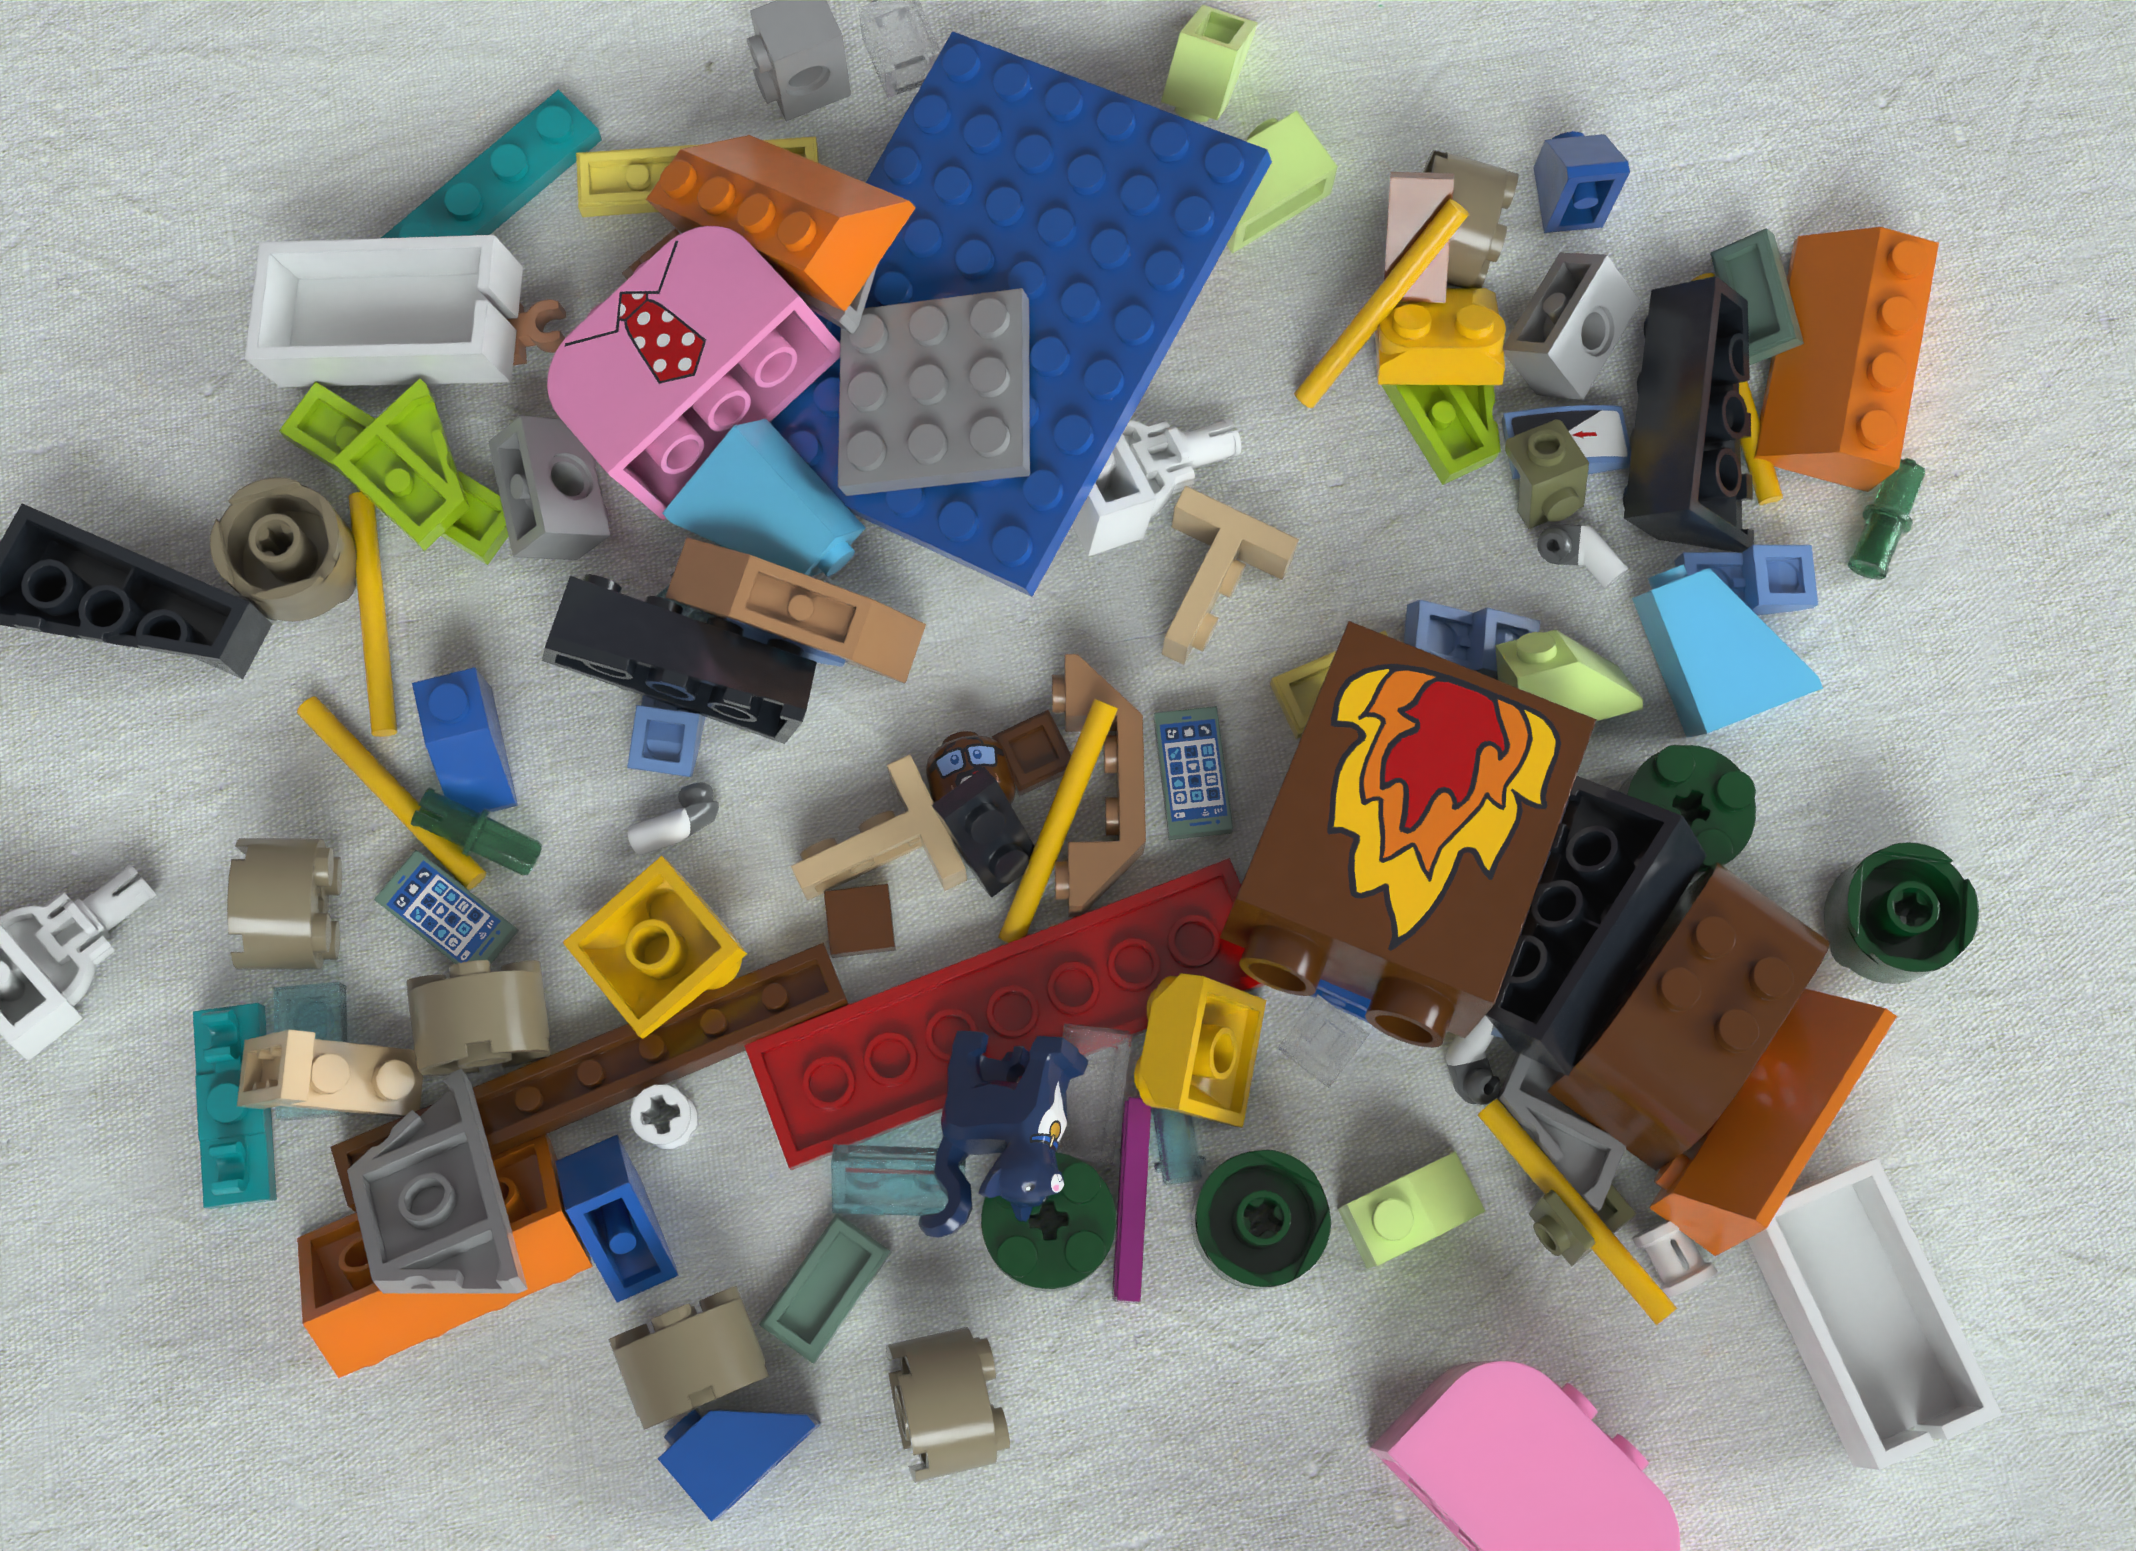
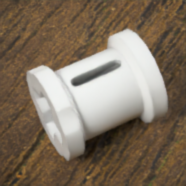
[630,1085,698,1150]
[1632,1219,1718,1298]

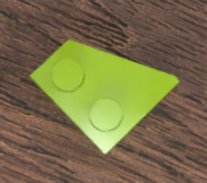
[331,378,470,551]
[1382,385,1501,485]

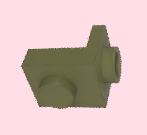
[1505,419,1589,529]
[1529,1184,1637,1267]

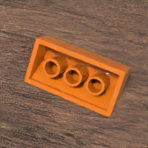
[646,135,916,312]
[1754,227,1939,492]
[1649,989,1897,1257]
[297,1134,593,1378]

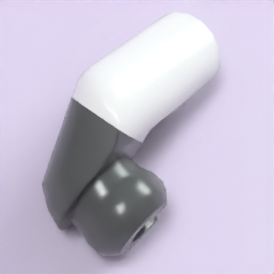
[1537,524,1629,589]
[628,782,719,855]
[1445,1015,1501,1105]

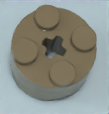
[1423,150,1519,288]
[210,477,357,622]
[227,838,342,970]
[406,960,551,1076]
[608,1286,769,1430]
[886,1327,1010,1483]

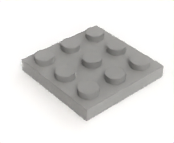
[838,288,1030,496]

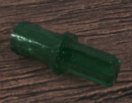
[1848,458,1925,580]
[410,787,542,876]

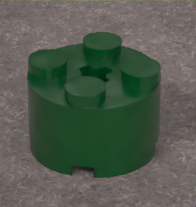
[1618,745,1756,883]
[1824,842,1979,984]
[1191,1150,1332,1289]
[981,1152,1116,1292]

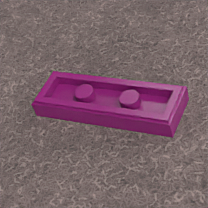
[1112,1097,1151,1304]

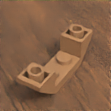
[665,537,926,684]
[1052,654,1146,917]

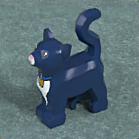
[918,1031,1089,1238]

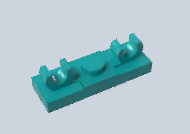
[193,1003,277,1209]

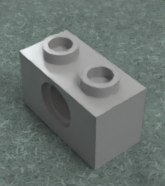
[746,0,851,121]
[1503,252,1641,400]
[489,415,610,560]

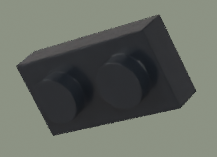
[931,767,1035,898]

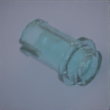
[1151,1107,1206,1185]

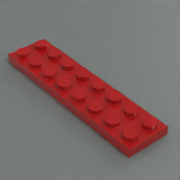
[744,858,1264,1170]

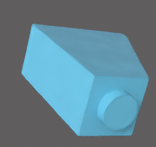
[662,419,866,577]
[1632,564,1823,738]

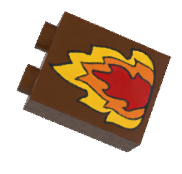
[1220,621,1597,1048]

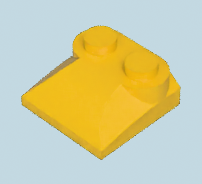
[1375,288,1506,385]
[562,855,747,1039]
[1134,973,1267,1128]

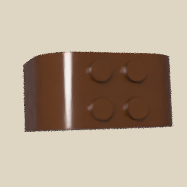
[1547,862,1830,1171]

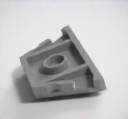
[1497,1052,1626,1213]
[347,1068,528,1293]

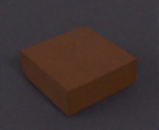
[991,710,1071,797]
[824,884,896,958]

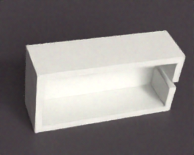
[245,235,523,387]
[1747,1158,2002,1470]

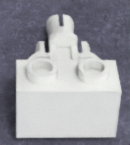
[1072,418,1242,556]
[0,864,157,1061]

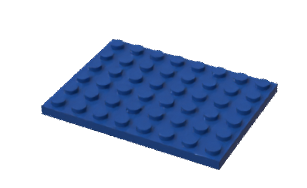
[770,31,1272,597]

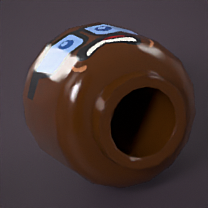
[926,731,1016,804]

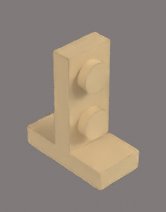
[1162,486,1299,665]
[791,754,967,901]
[237,1029,423,1117]

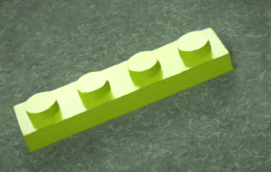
[279,382,509,565]

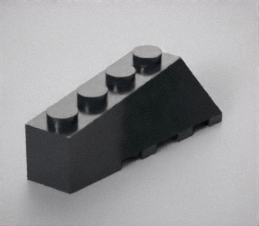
[1623,276,1754,553]
[0,503,272,679]
[542,574,817,744]
[1486,776,1707,1076]

